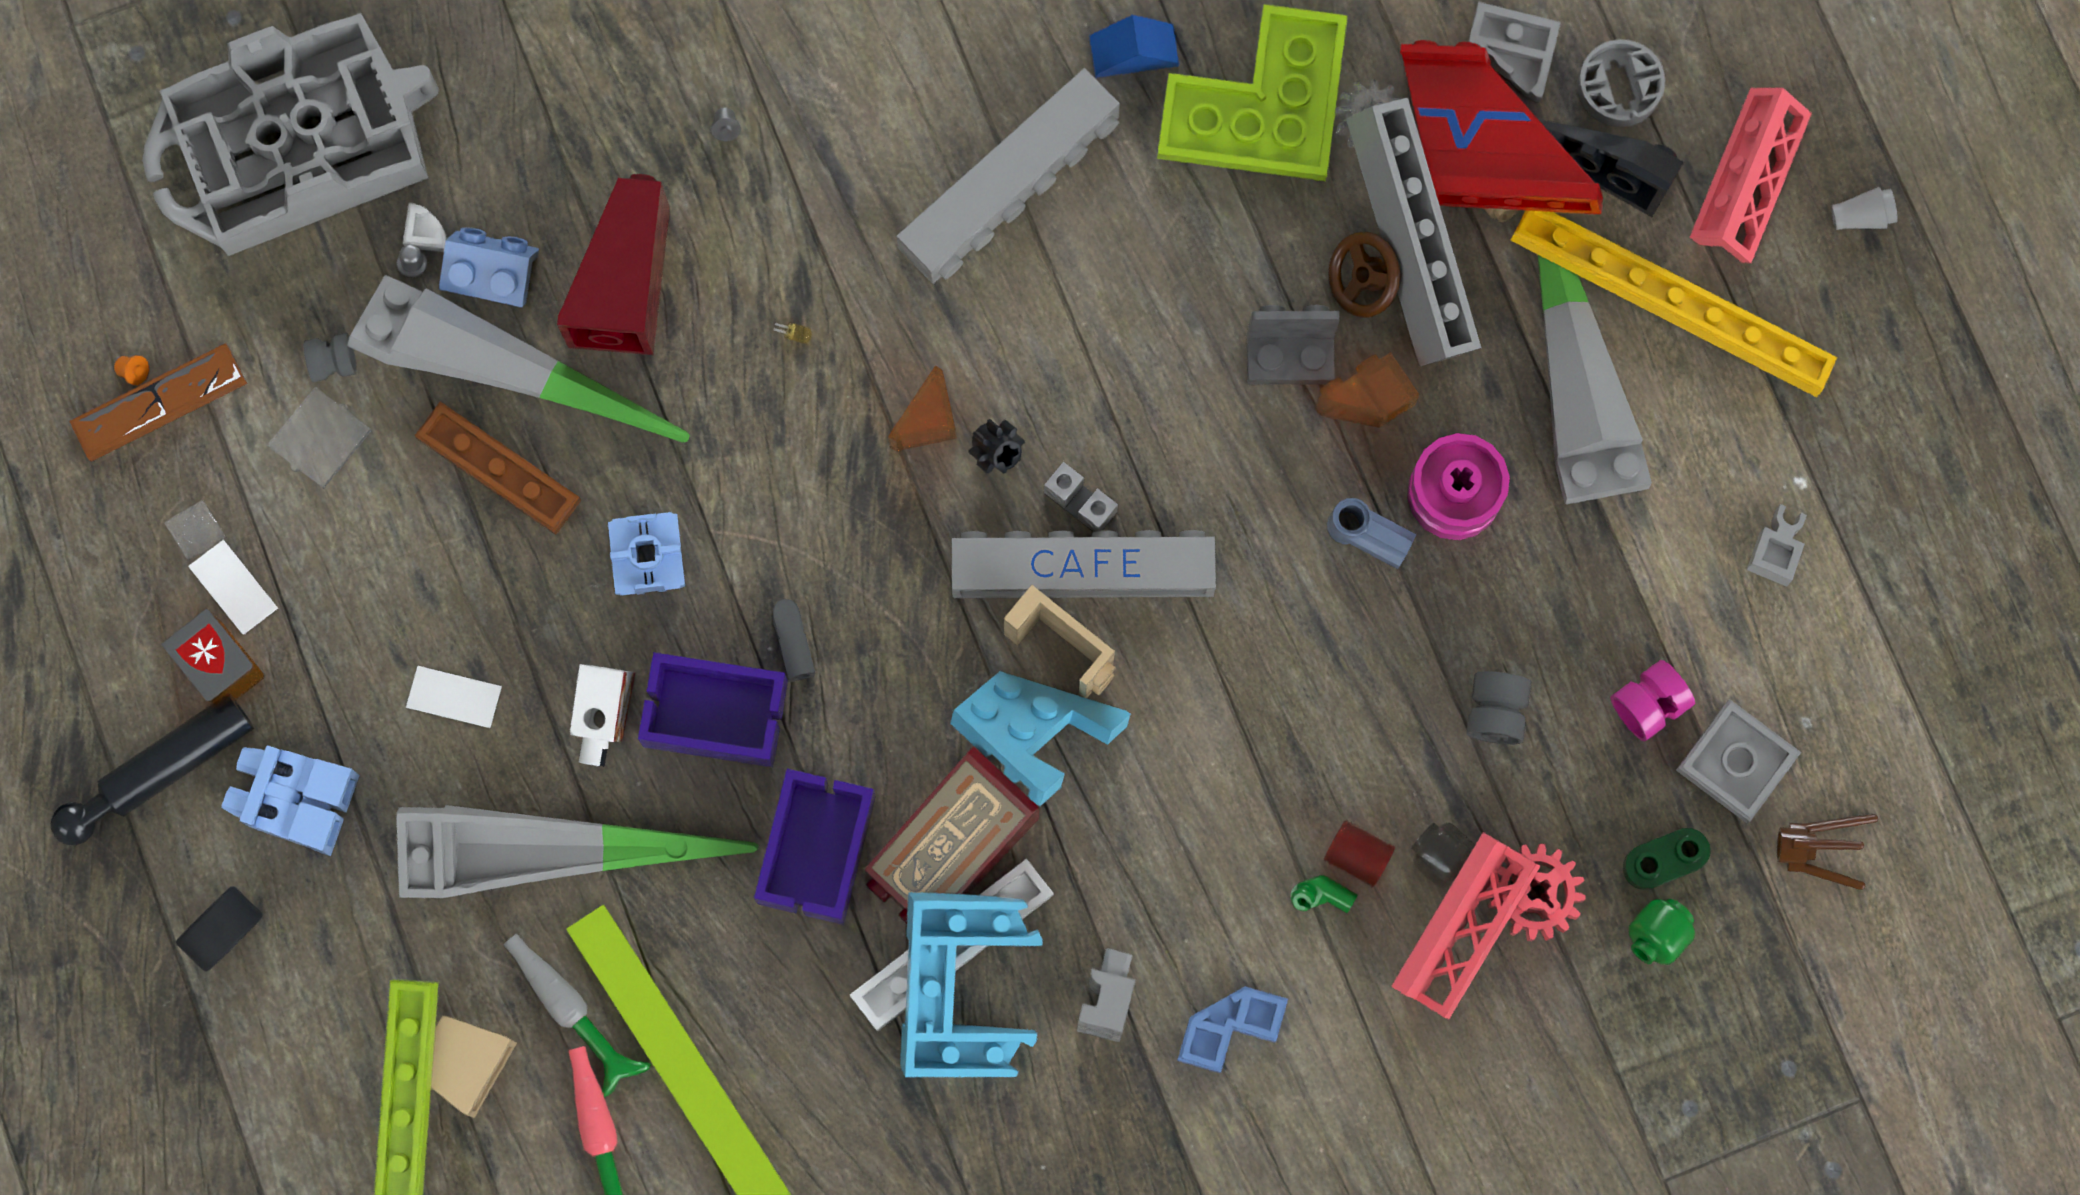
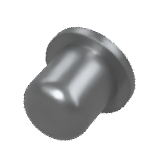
[711,108,741,141]
[397,245,427,277]

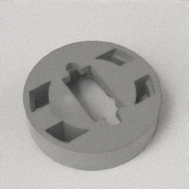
[1577,39,1665,127]

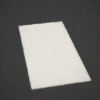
[188,540,278,635]
[406,666,502,728]

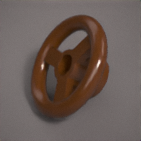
[1328,231,1400,318]

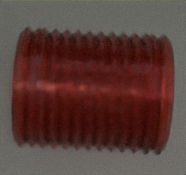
[1324,819,1395,888]

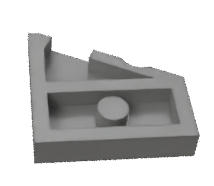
[1468,2,1561,103]

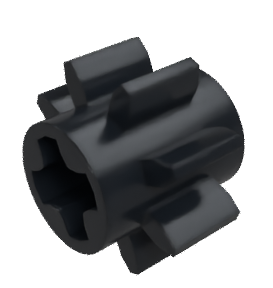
[968,419,1025,474]

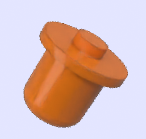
[114,355,149,385]

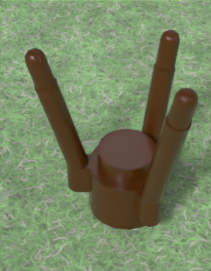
[1777,814,1878,890]

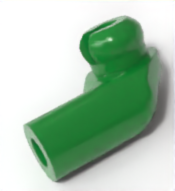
[1291,875,1358,914]

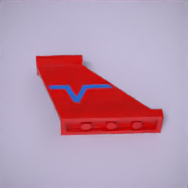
[1400,40,1603,215]

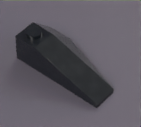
[1538,119,1684,217]

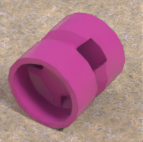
[1610,660,1695,742]

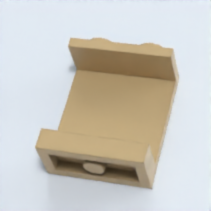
[1004,585,1116,698]

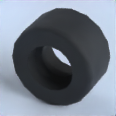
[176,886,263,972]

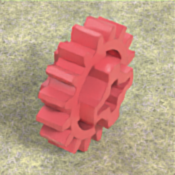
[1487,844,1586,942]

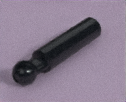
[51,693,254,846]

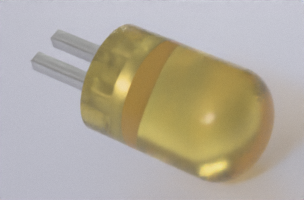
[774,322,812,344]

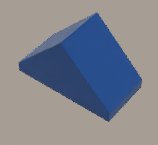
[1089,15,1179,78]

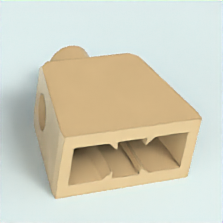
[431,1015,517,1118]

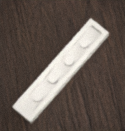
[850,859,1054,1032]

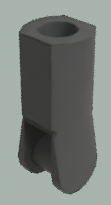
[773,599,815,682]

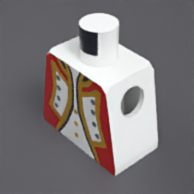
[570,664,636,767]

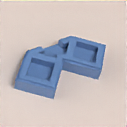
[1177,986,1288,1073]

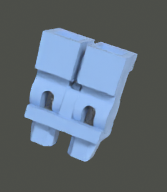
[222,745,360,856]

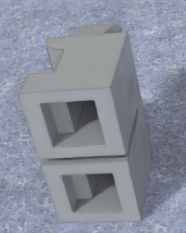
[1076,948,1136,1042]

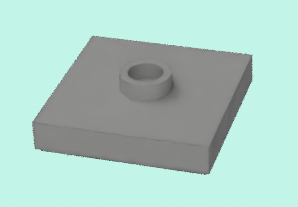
[1676,699,1801,823]

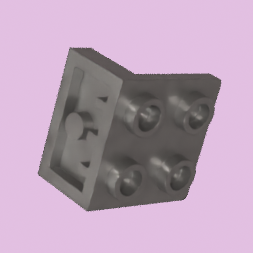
[1247,305,1339,384]

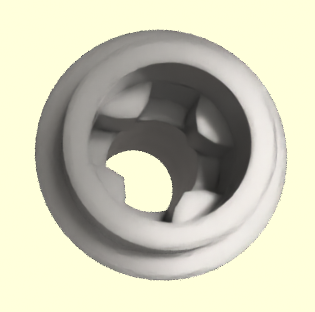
[1831,187,1897,230]

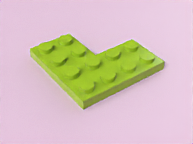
[1157,4,1347,181]

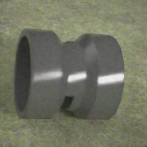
[304,333,357,382]

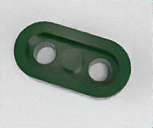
[1623,828,1710,890]

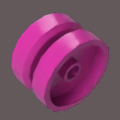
[1407,433,1510,540]

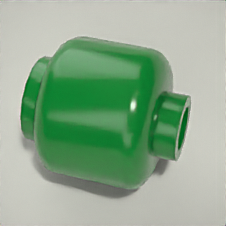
[1628,898,1695,965]

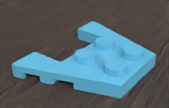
[950,671,1131,806]

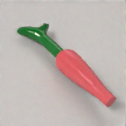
[568,1046,623,1195]

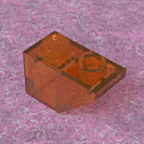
[1315,352,1420,428]

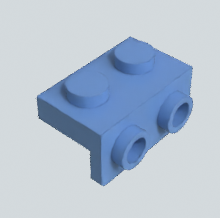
[439,228,539,307]

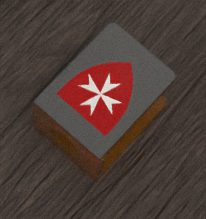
[161,608,265,703]

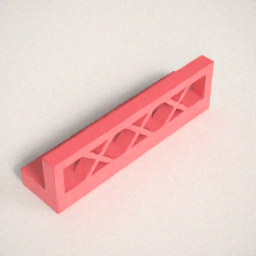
[1690,88,1812,263]
[1391,832,1540,1019]

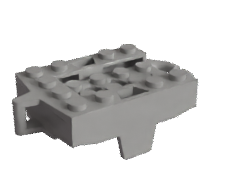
[142,13,439,256]

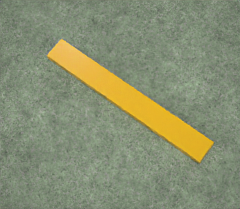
[1510,210,1837,397]

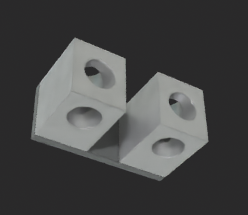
[1044,462,1118,532]

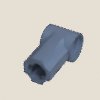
[1327,498,1416,569]

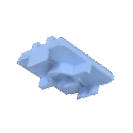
[608,512,685,596]

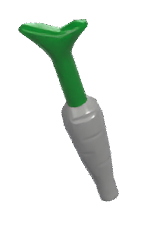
[504,934,651,1097]

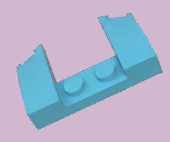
[900,892,1042,1077]

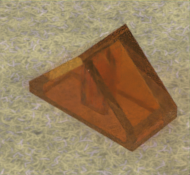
[888,366,956,451]

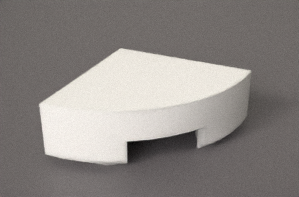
[403,203,447,252]

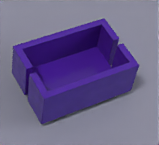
[638,652,788,767]
[754,768,876,925]

